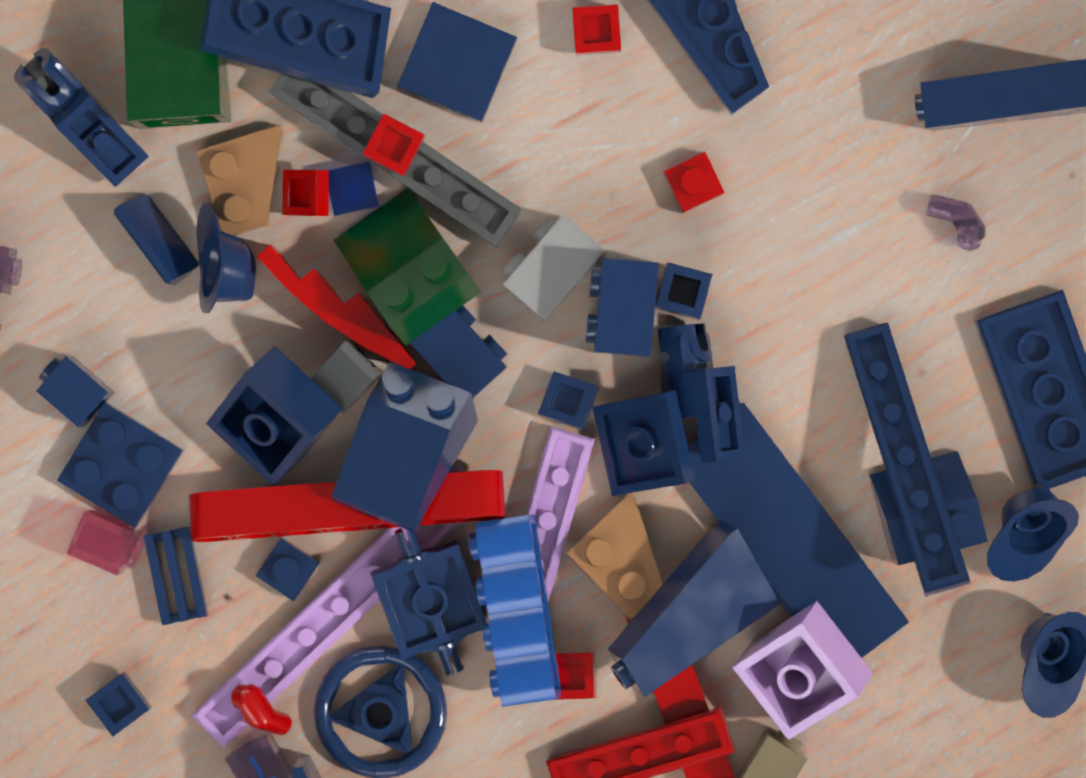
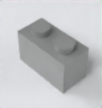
[503,215,605,321]

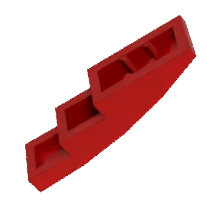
[256,244,418,370]

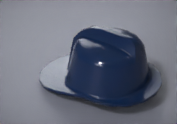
[197,203,256,314]
[987,482,1079,582]
[1020,611,1086,718]

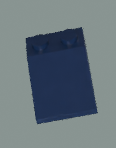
[332,362,478,533]

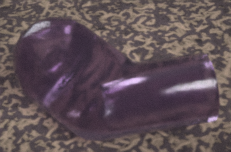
[926,194,986,251]

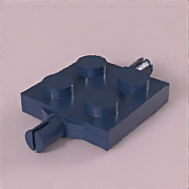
[370,528,487,675]

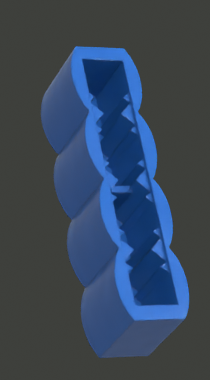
[469,514,561,707]

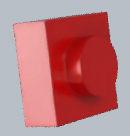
[572,4,621,55]
[362,114,426,177]
[663,152,725,213]
[282,169,329,216]
[554,652,597,700]

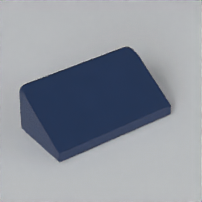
[113,194,199,285]

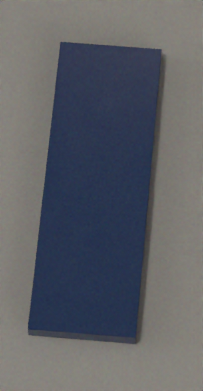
[688,402,909,658]

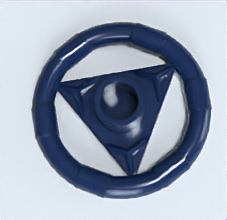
[314,645,447,778]

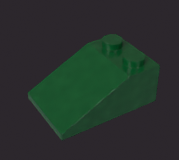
[333,187,481,345]

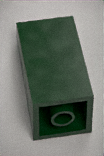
[123,0,231,129]

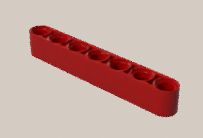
[189,470,506,542]

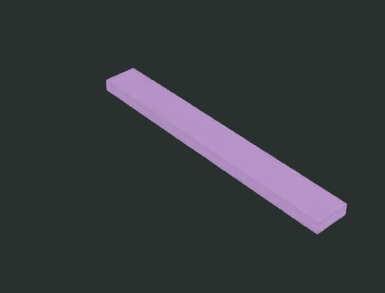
[192,463,465,748]

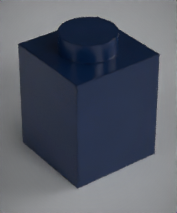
[655,262,713,320]
[36,356,115,427]

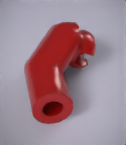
[231,684,292,735]

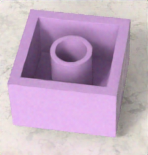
[732,601,873,740]

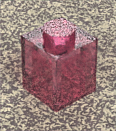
[66,509,144,575]

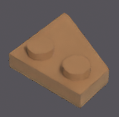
[196,125,284,236]
[566,493,663,621]

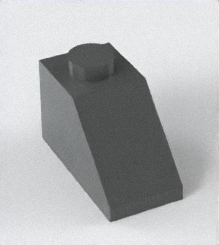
[311,340,383,413]

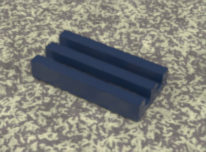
[144,526,209,626]

